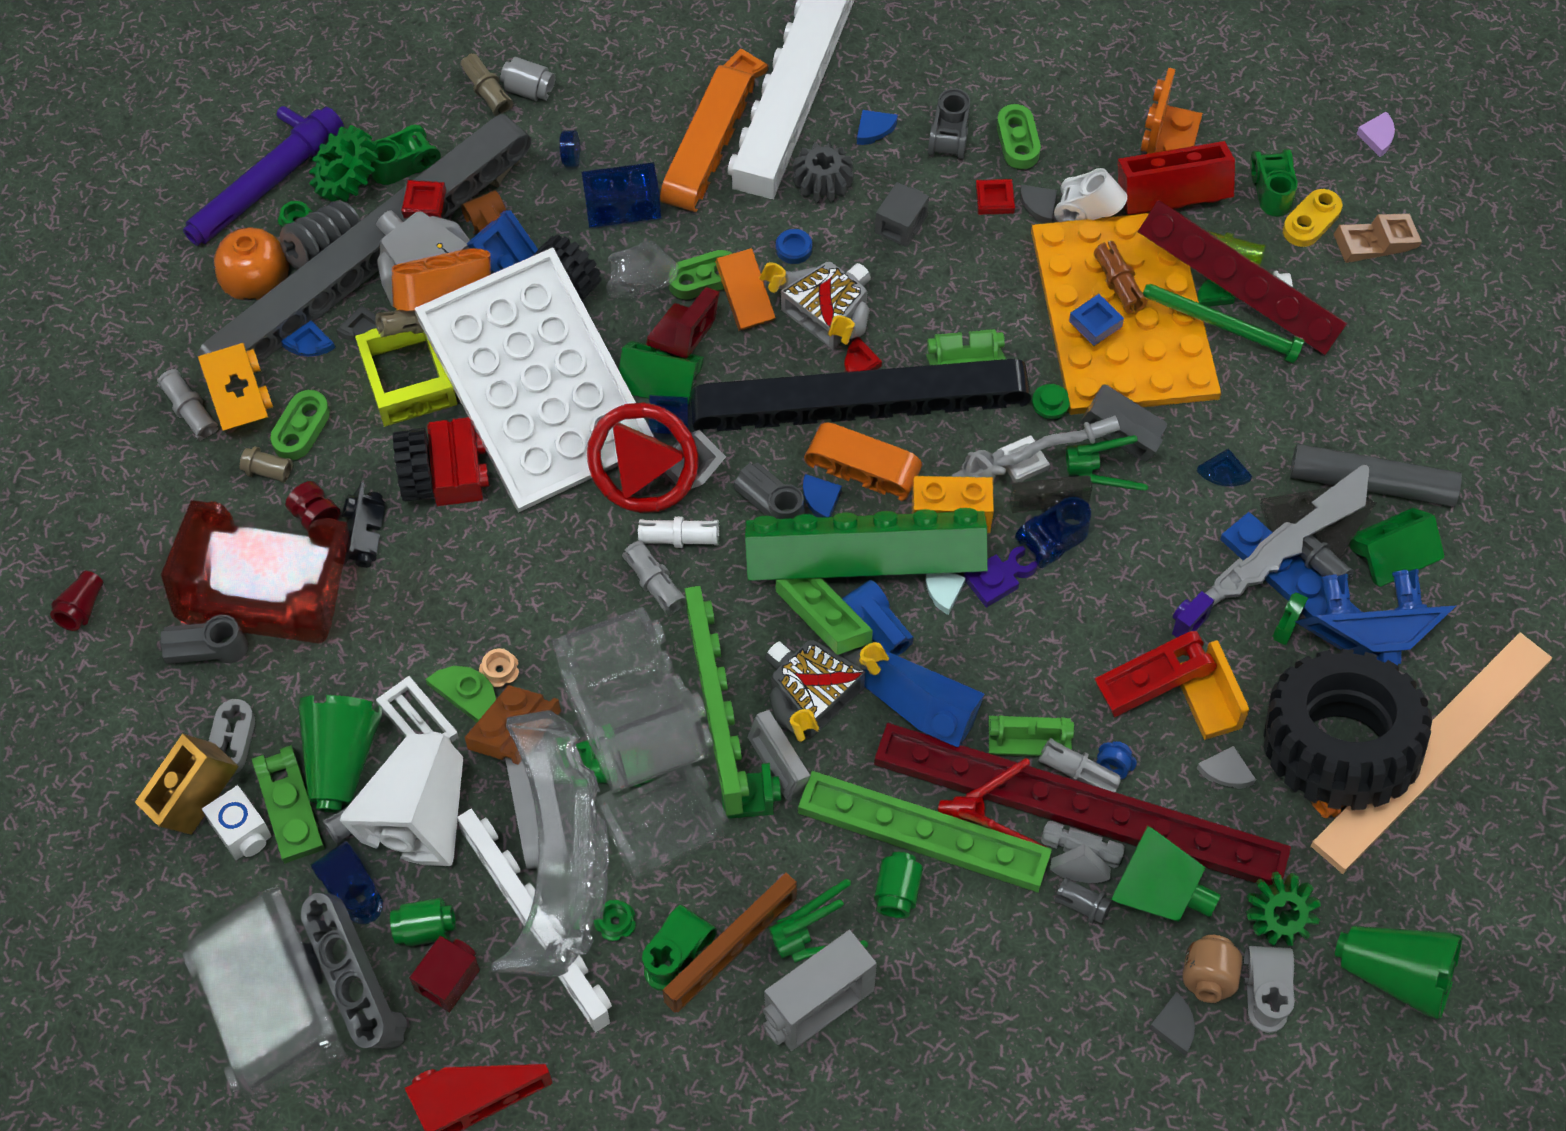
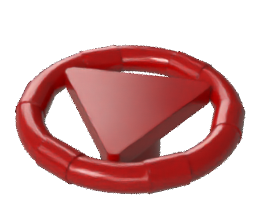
[587,402,698,513]

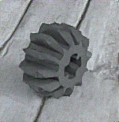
[793,141,853,204]

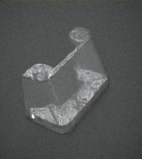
[182,884,348,1101]

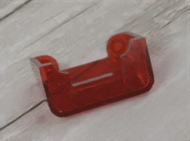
[161,500,349,643]

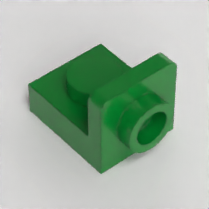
[721,763,781,819]

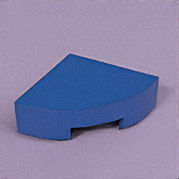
[857,110,898,145]
[281,320,335,357]
[803,474,842,517]

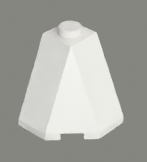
[340,732,463,866]

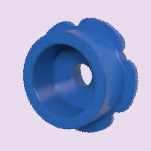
[1096,741,1137,779]

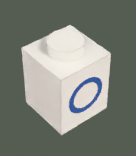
[202,785,272,860]

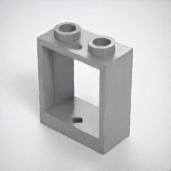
[763,929,877,1051]

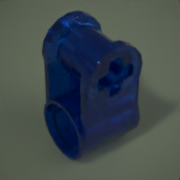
[1015,497,1091,568]
[310,841,383,924]

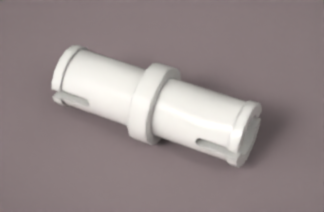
[638,517,719,548]

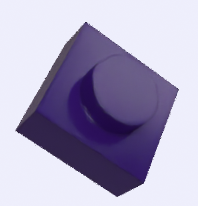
[1172,591,1214,638]

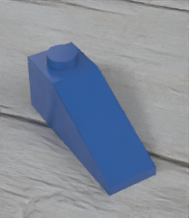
[863,651,985,747]

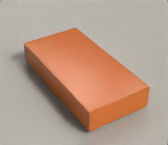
[715,248,776,331]

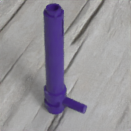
[183,106,344,246]

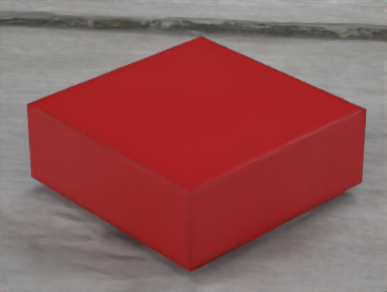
[975,179,1015,215]
[402,180,446,219]

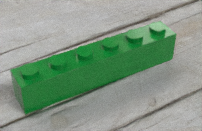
[745,508,988,580]

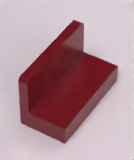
[646,287,720,359]

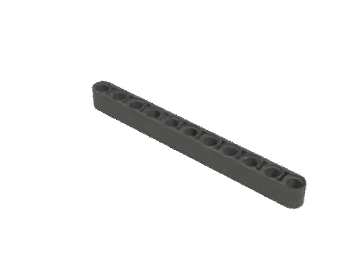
[197,114,532,379]

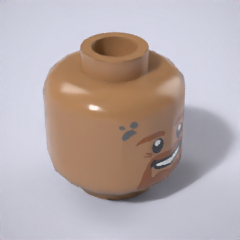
[1183,935,1243,1003]

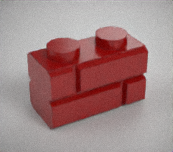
[427,417,490,506]

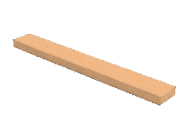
[1311,632,1552,874]

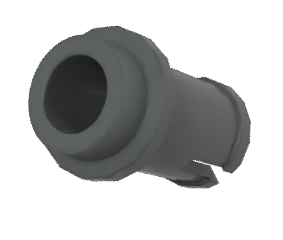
[1055,877,1113,924]

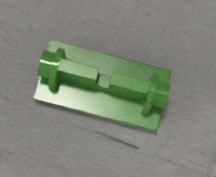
[926,329,1006,365]
[989,715,1074,756]

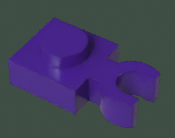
[963,546,1038,608]

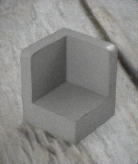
[665,430,726,489]

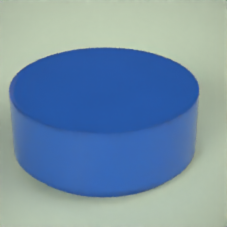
[776,229,812,264]

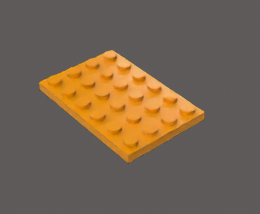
[1031,213,1221,415]

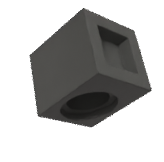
[875,182,929,247]

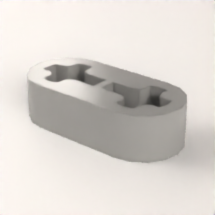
[209,699,255,775]

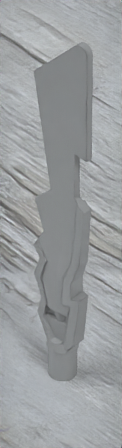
[1205,465,1369,607]

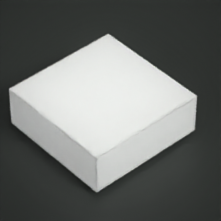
[998,435,1050,484]

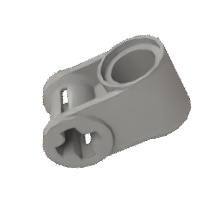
[1244,946,1295,1033]

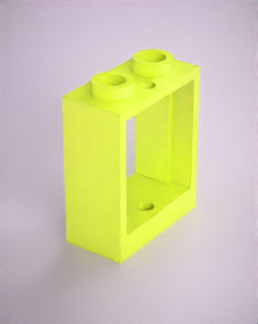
[355,328,457,427]

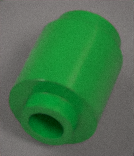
[874,852,923,919]
[390,898,456,947]

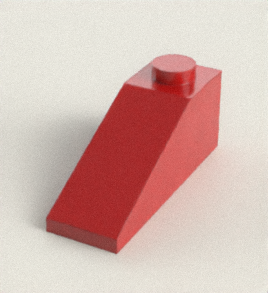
[405,1064,553,1131]

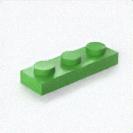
[776,578,873,655]

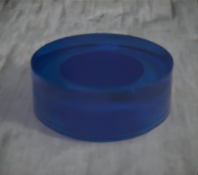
[559,130,580,167]

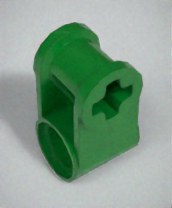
[371,124,441,185]
[1250,149,1298,217]
[642,905,717,991]

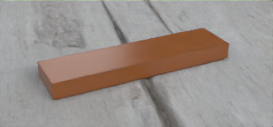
[662,873,797,1013]

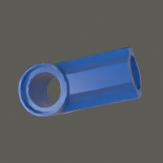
[842,580,914,656]

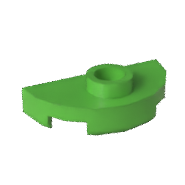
[425,666,496,723]

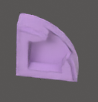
[1357,112,1395,157]

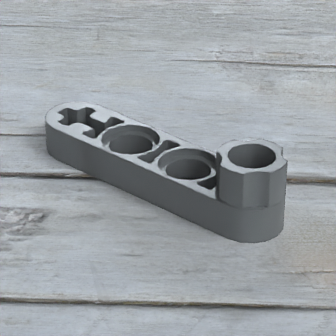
[301,893,408,1049]

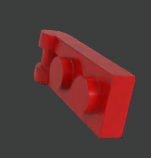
[1094,631,1217,718]

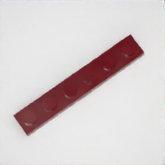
[1137,200,1348,355]

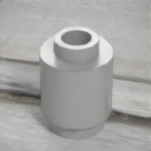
[500,57,555,101]

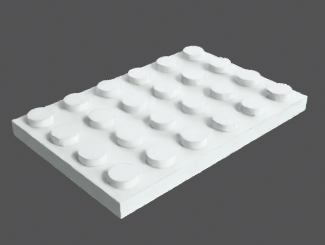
[415,247,654,513]

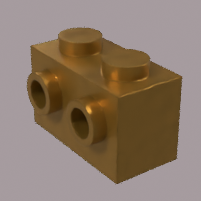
[135,734,239,835]

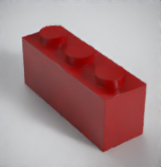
[1118,141,1235,215]

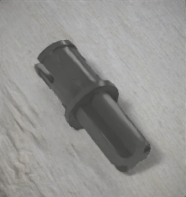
[1292,523,1354,582]

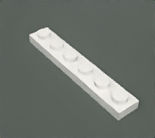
[457,808,612,1033]

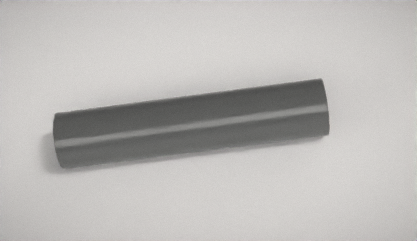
[1290,444,1462,507]

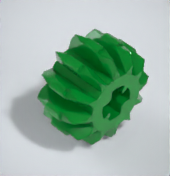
[1246,872,1321,946]

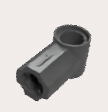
[734,462,805,519]
[160,615,248,664]

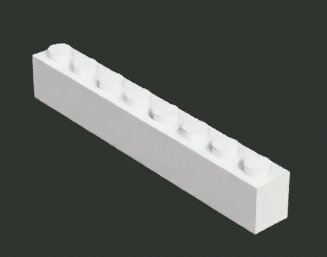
[728,0,854,200]

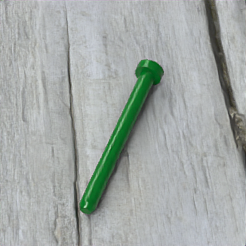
[1143,284,1304,364]

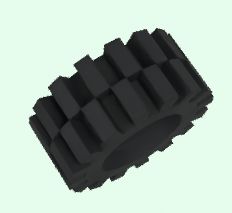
[533,235,601,302]
[393,428,434,501]

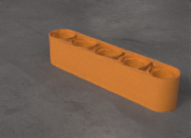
[660,65,755,212]

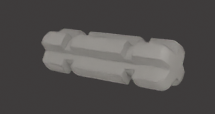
[1041,821,1125,868]

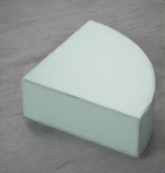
[925,573,966,615]

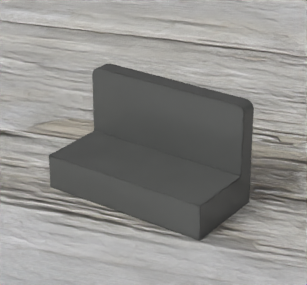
[1080,384,1167,462]

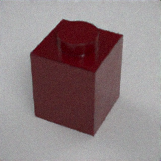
[409,935,480,1013]

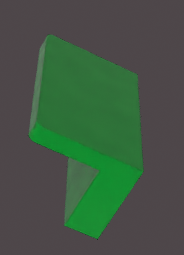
[619,341,704,407]
[1347,508,1445,587]

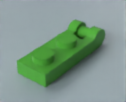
[252,745,325,864]

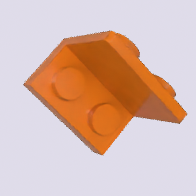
[1140,68,1203,154]

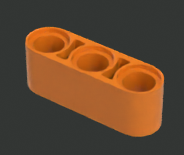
[392,248,491,311]
[804,423,923,501]

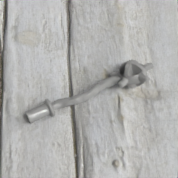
[952,415,1121,481]

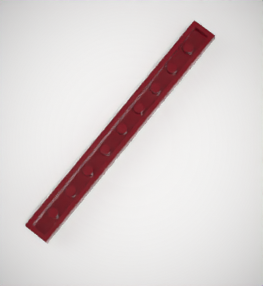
[874,723,1291,886]

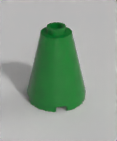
[298,695,382,813]
[1335,926,1463,1019]

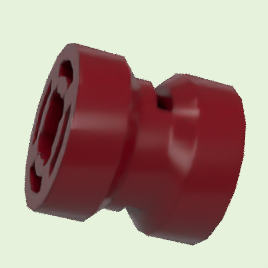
[285,481,341,536]

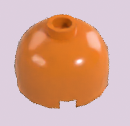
[214,227,290,300]

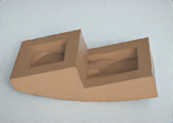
[1333,213,1422,263]

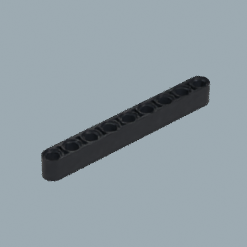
[690,359,1032,433]

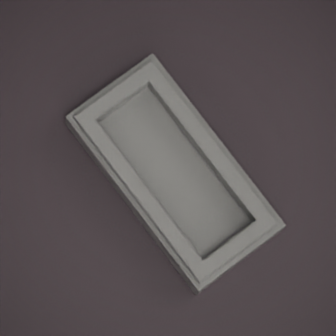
[747,710,811,802]

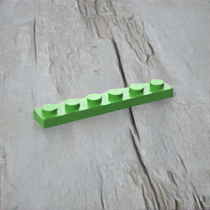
[684,586,749,816]
[798,771,1052,892]

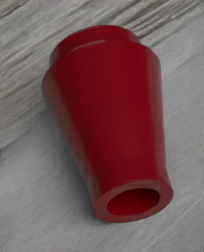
[50,571,103,631]

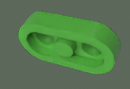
[997,104,1041,169]
[668,250,733,300]
[270,390,330,460]

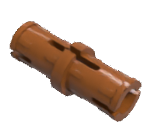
[1094,241,1147,314]

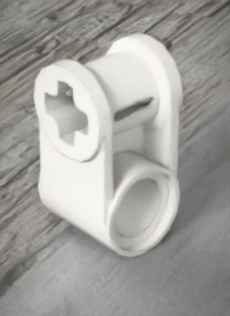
[1054,168,1127,222]

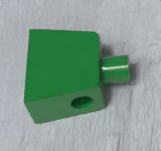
[1111,826,1221,922]

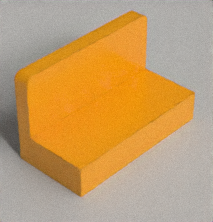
[1180,640,1249,740]

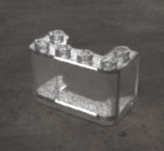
[551,607,714,793]

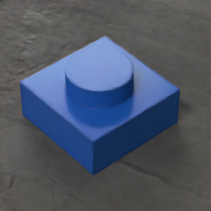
[1069,294,1124,346]

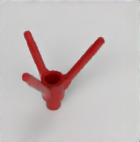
[938,758,1047,847]

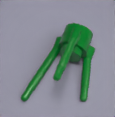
[1065,435,1148,491]
[768,879,868,963]

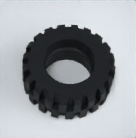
[1263,649,1432,810]

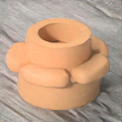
[479,648,519,688]

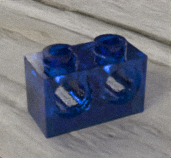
[581,162,661,228]

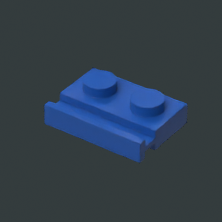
[467,210,538,274]

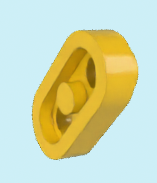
[1283,189,1343,247]

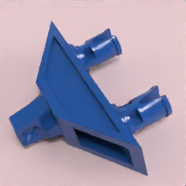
[1295,569,1457,665]

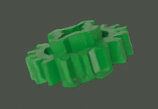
[309,125,378,202]

